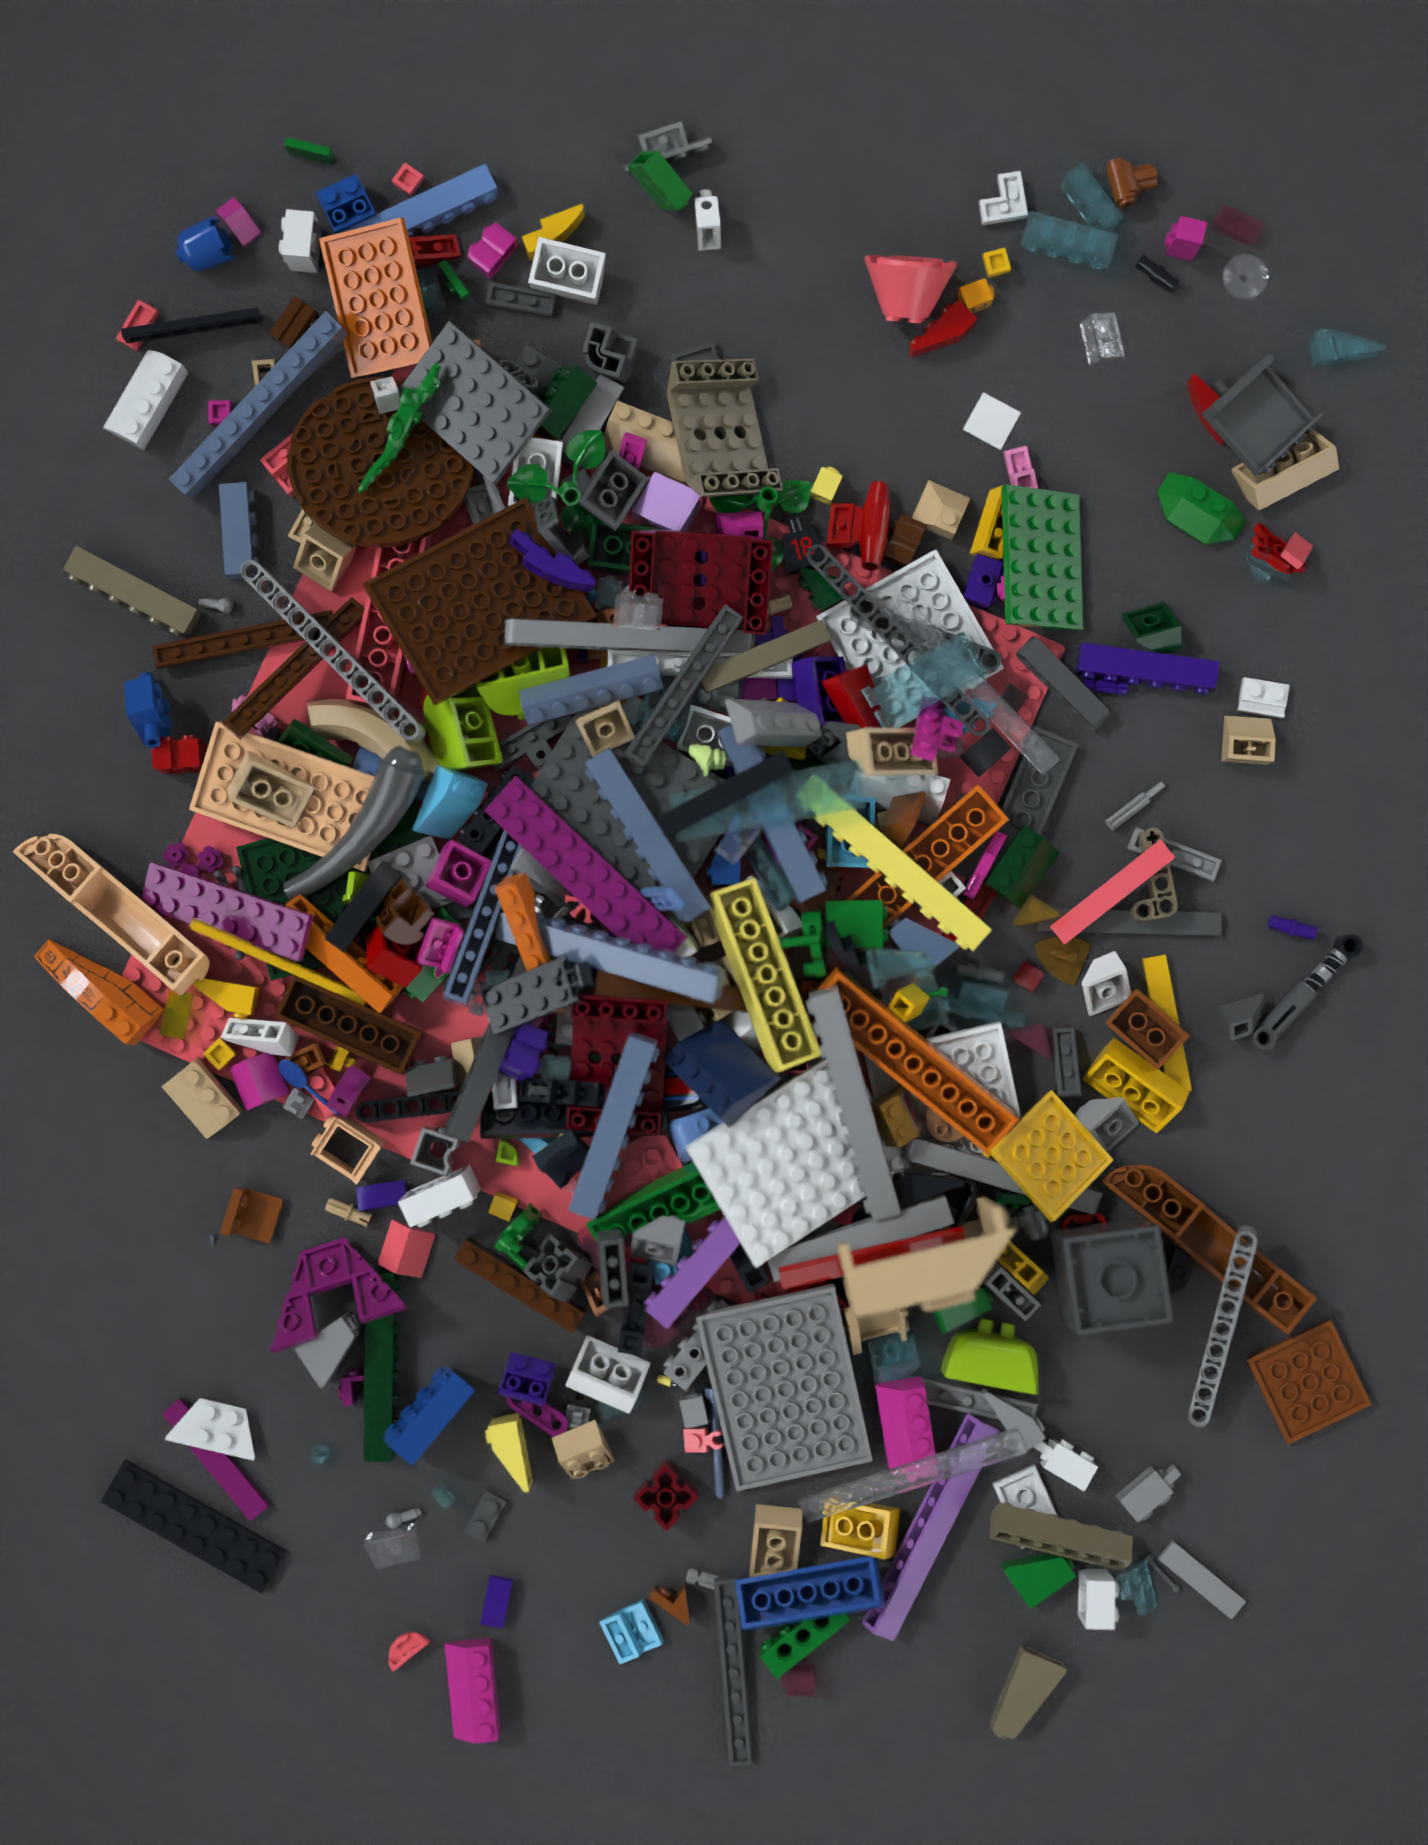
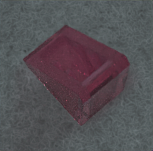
[1006,1023,1051,1059]

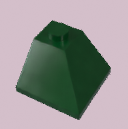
[1121,602,1182,654]

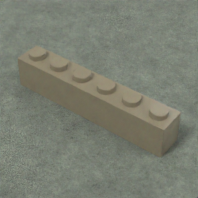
[63,546,202,638]
[989,1503,1133,1572]

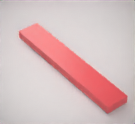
[1050,839,1175,945]

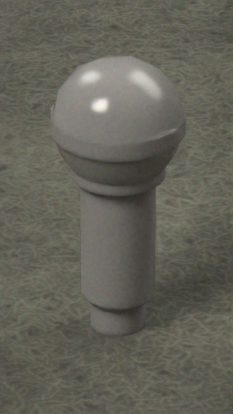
[199,598,234,614]
[386,1508,421,1529]

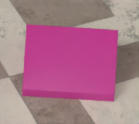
[229,1053,290,1111]

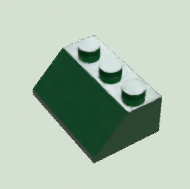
[983,825,1060,910]

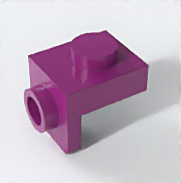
[338,1369,364,1406]

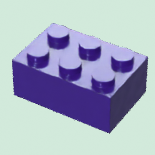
[792,657,846,728]

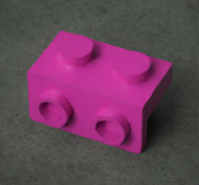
[417,917,465,974]

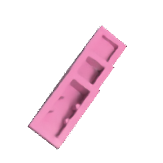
[1003,445,1038,489]

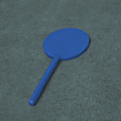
[278,1060,339,1115]

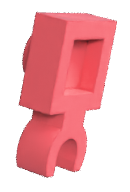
[683,1427,725,1453]

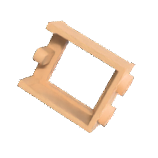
[310,1114,386,1185]

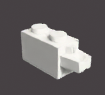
[1033,1439,1098,1492]

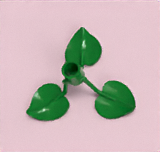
[507,430,605,540]
[709,480,812,571]

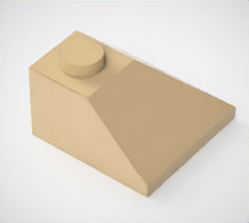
[912,480,970,540]

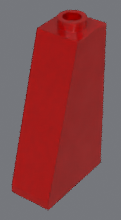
[822,664,888,729]

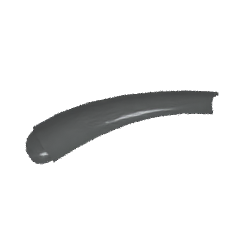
[284,745,425,900]

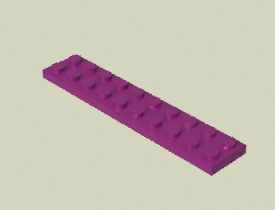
[484,776,688,952]

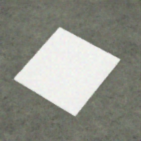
[963,392,1021,450]

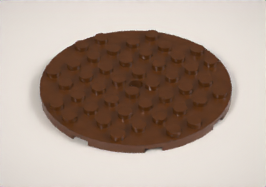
[287,377,474,548]

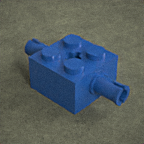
[124,672,173,748]

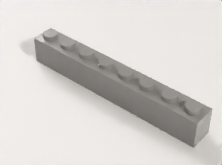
[768,1193,954,1282]

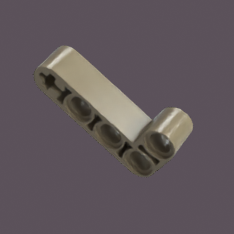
[1130,828,1178,922]

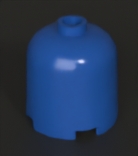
[176,215,235,272]

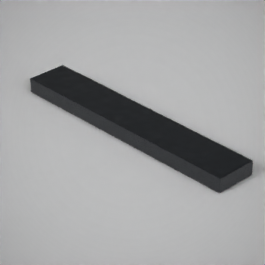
[121,307,262,344]
[655,750,794,840]

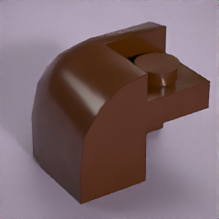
[376,878,435,944]

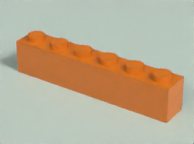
[285,894,404,1013]

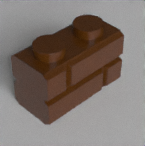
[269,296,320,350]

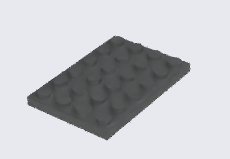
[398,321,552,484]

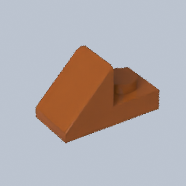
[285,1042,328,1074]
[649,1583,690,1625]

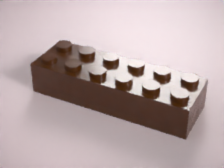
[274,974,425,1075]

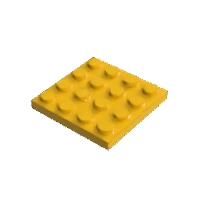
[988,1090,1113,1222]

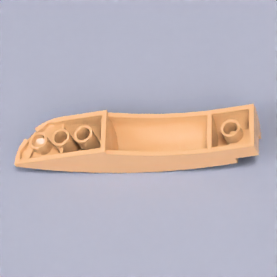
[13,834,210,996]

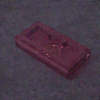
[1212,204,1264,246]

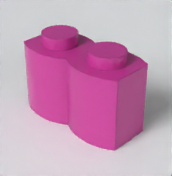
[467,222,519,279]

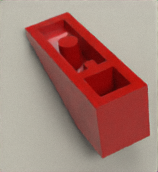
[409,234,461,269]

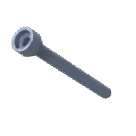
[705,1385,725,1499]

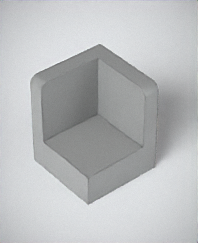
[679,1392,708,1428]

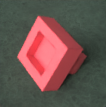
[392,163,424,197]

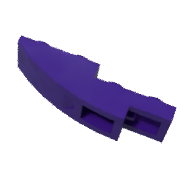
[509,529,596,592]

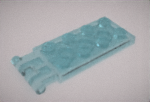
[861,631,987,728]

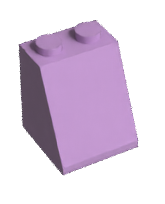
[631,472,702,531]

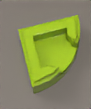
[495,1139,519,1166]

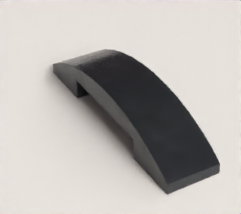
[618,1262,654,1356]

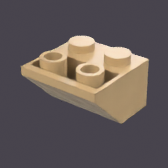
[1221,716,1276,765]
[552,1420,615,1479]

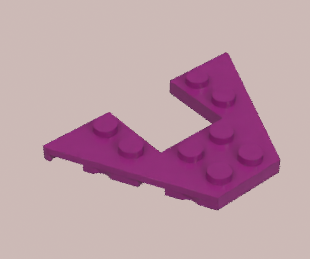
[269,1237,407,1353]

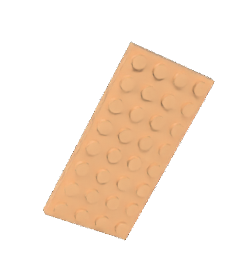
[189,721,375,871]

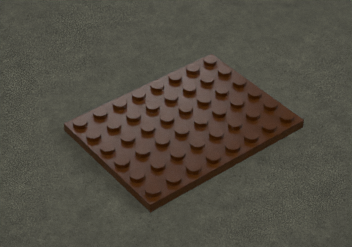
[363,498,597,707]

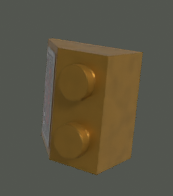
[871,1084,925,1148]

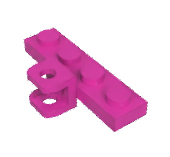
[911,694,963,762]

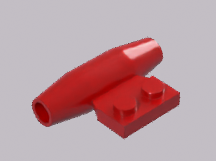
[827,481,890,571]

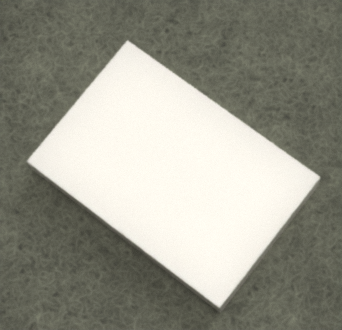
[992,1464,1058,1549]

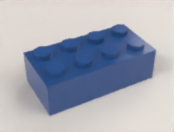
[383,1365,475,1466]

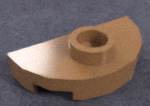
[925,1107,964,1142]

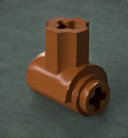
[1105,157,1158,209]

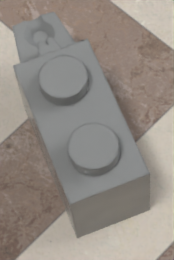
[1115,1465,1181,1522]

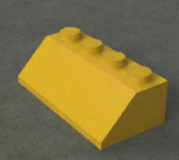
[1082,1038,1189,1134]

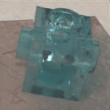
[466,981,492,1017]

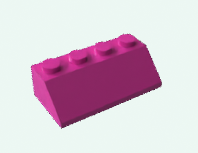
[875,1376,938,1478]
[444,1637,501,1743]

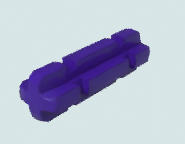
[1083,678,1128,695]

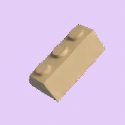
[161,1057,243,1139]

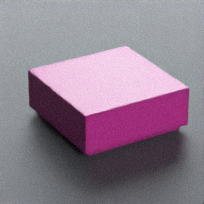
[208,400,233,425]

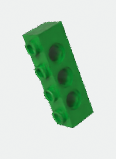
[759,1614,851,1679]

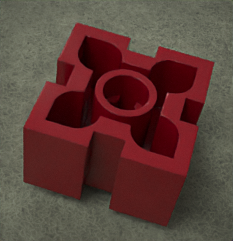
[633,1459,699,1532]

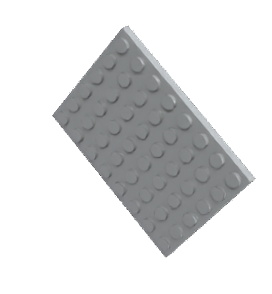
[696,1284,873,1492]

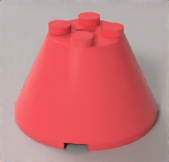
[865,255,957,323]

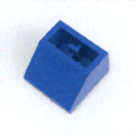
[315,173,376,234]

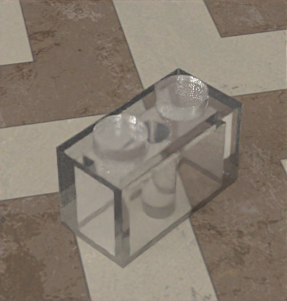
[613,591,664,631]

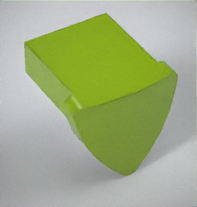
[342,872,370,905]

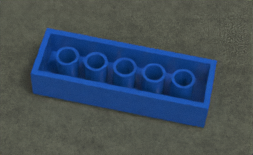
[735,1556,885,1631]

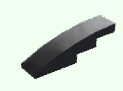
[324,860,401,953]
[825,921,883,1000]
[517,1078,605,1107]

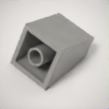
[294,1311,362,1388]

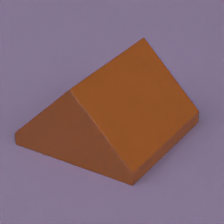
[882,791,927,850]

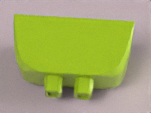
[476,647,570,720]
[422,684,503,771]
[940,1318,1038,1395]

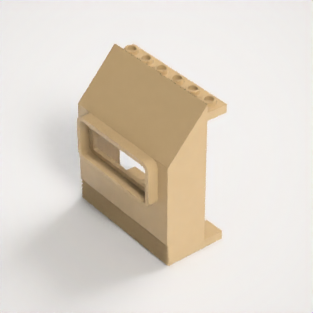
[837,1194,1016,1318]

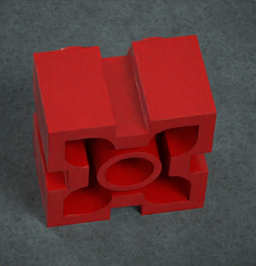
[152,735,209,775]

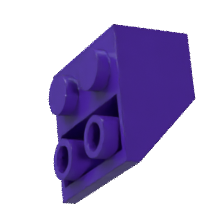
[498,1352,556,1406]

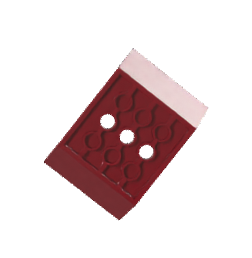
[627,529,773,635]
[567,994,668,1136]

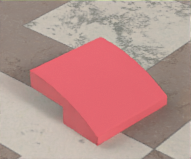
[260,433,294,498]

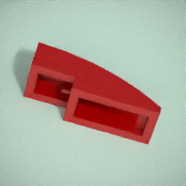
[1186,373,1224,446]

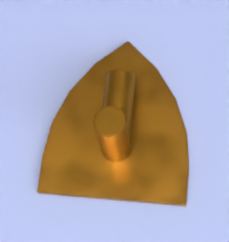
[1034,936,1092,986]

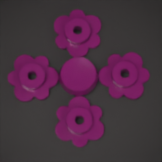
[163,842,223,877]

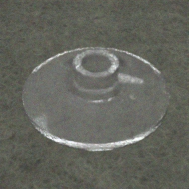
[1223,254,1269,299]

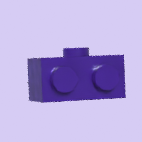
[963,554,1004,610]

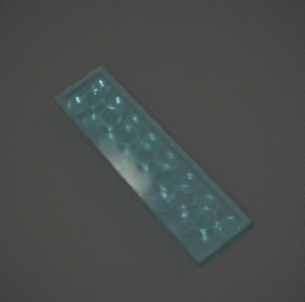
[668,760,865,843]

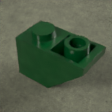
[797,568,846,613]

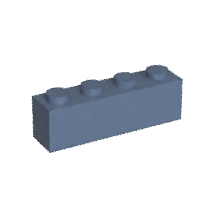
[219,482,260,580]

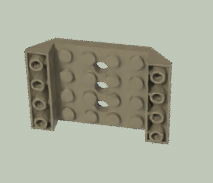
[667,358,783,497]

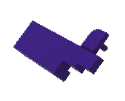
[755,616,802,703]

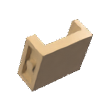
[843,1307,909,1355]

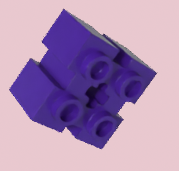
[497,1024,549,1082]

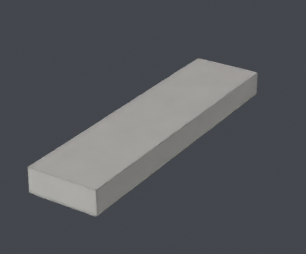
[1127,827,1222,882]
[1158,1540,1246,1620]

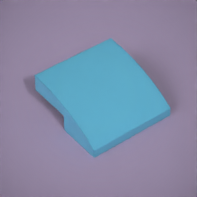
[599,1599,665,1664]

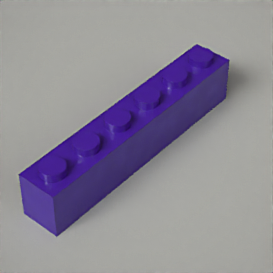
[1075,643,1220,695]

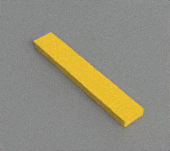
[1142,955,1192,1091]

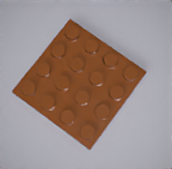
[1245,1319,1372,1445]

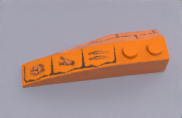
[34,939,165,1045]

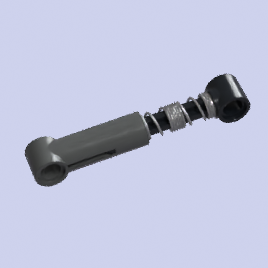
[1248,934,1363,1050]

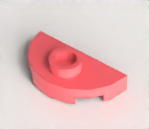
[389,1632,431,1672]

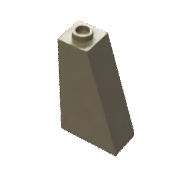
[989,1644,1067,1739]

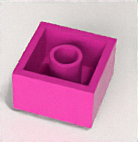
[425,840,492,908]

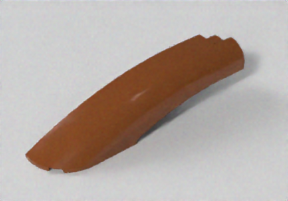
[1101,1164,1317,1335]

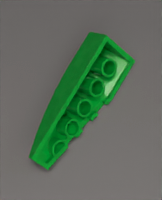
[586,1162,720,1243]

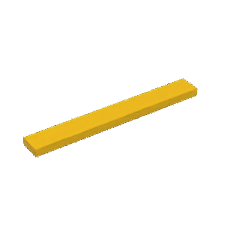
[189,917,366,1005]

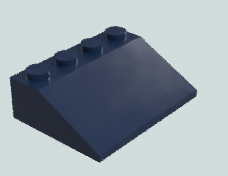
[662,1019,780,1128]

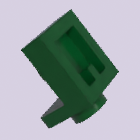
[994,1192,1030,1210]

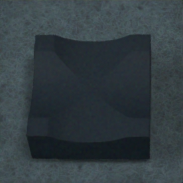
[532,1129,590,1189]

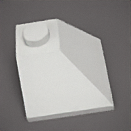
[1082,951,1131,1016]

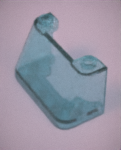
[866,947,951,1031]

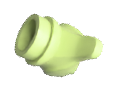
[688,743,725,777]

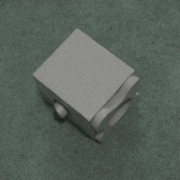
[410,1126,462,1176]

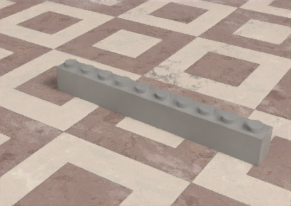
[806,985,901,1221]

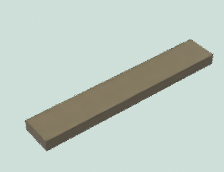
[701,620,832,694]

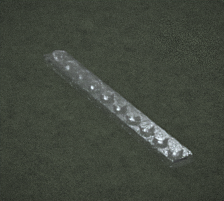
[883,591,1060,775]
[798,1428,1027,1523]

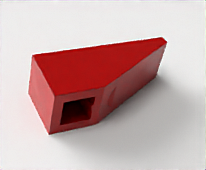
[908,300,978,358]

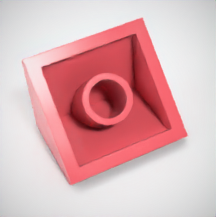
[377,1219,436,1278]

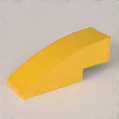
[522,204,585,261]

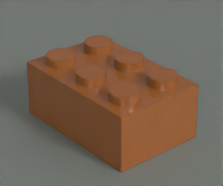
[1105,988,1190,1070]

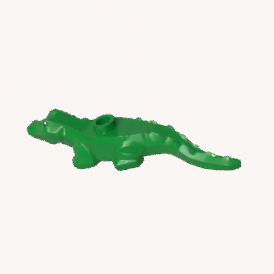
[358,363,441,494]

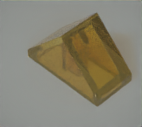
[1013,894,1061,927]

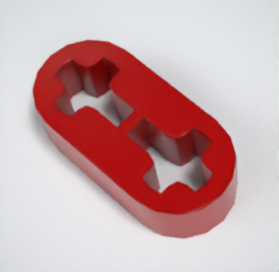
[1060,1211,1106,1228]

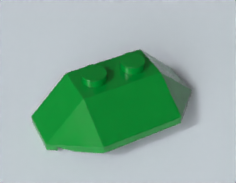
[1157,472,1247,545]

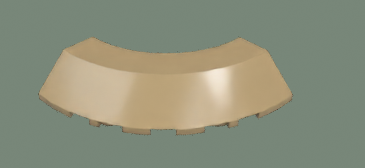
[306,699,438,782]

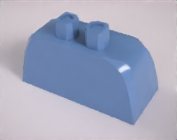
[668,1107,723,1165]

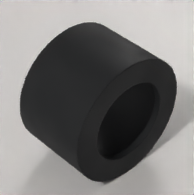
[960,728,1011,778]

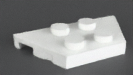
[165,1398,255,1461]

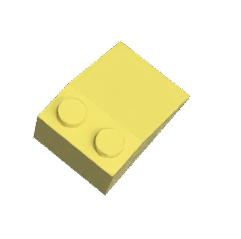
[485,1413,533,1492]

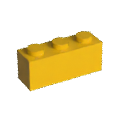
[970,485,1003,560]

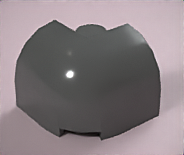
[583,322,640,382]

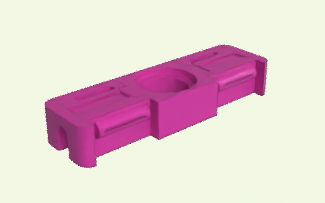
[962,830,1007,899]

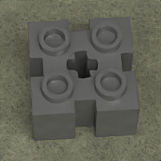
[523,1233,593,1302]

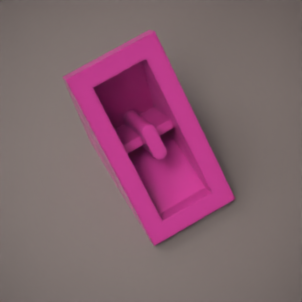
[216,197,262,247]

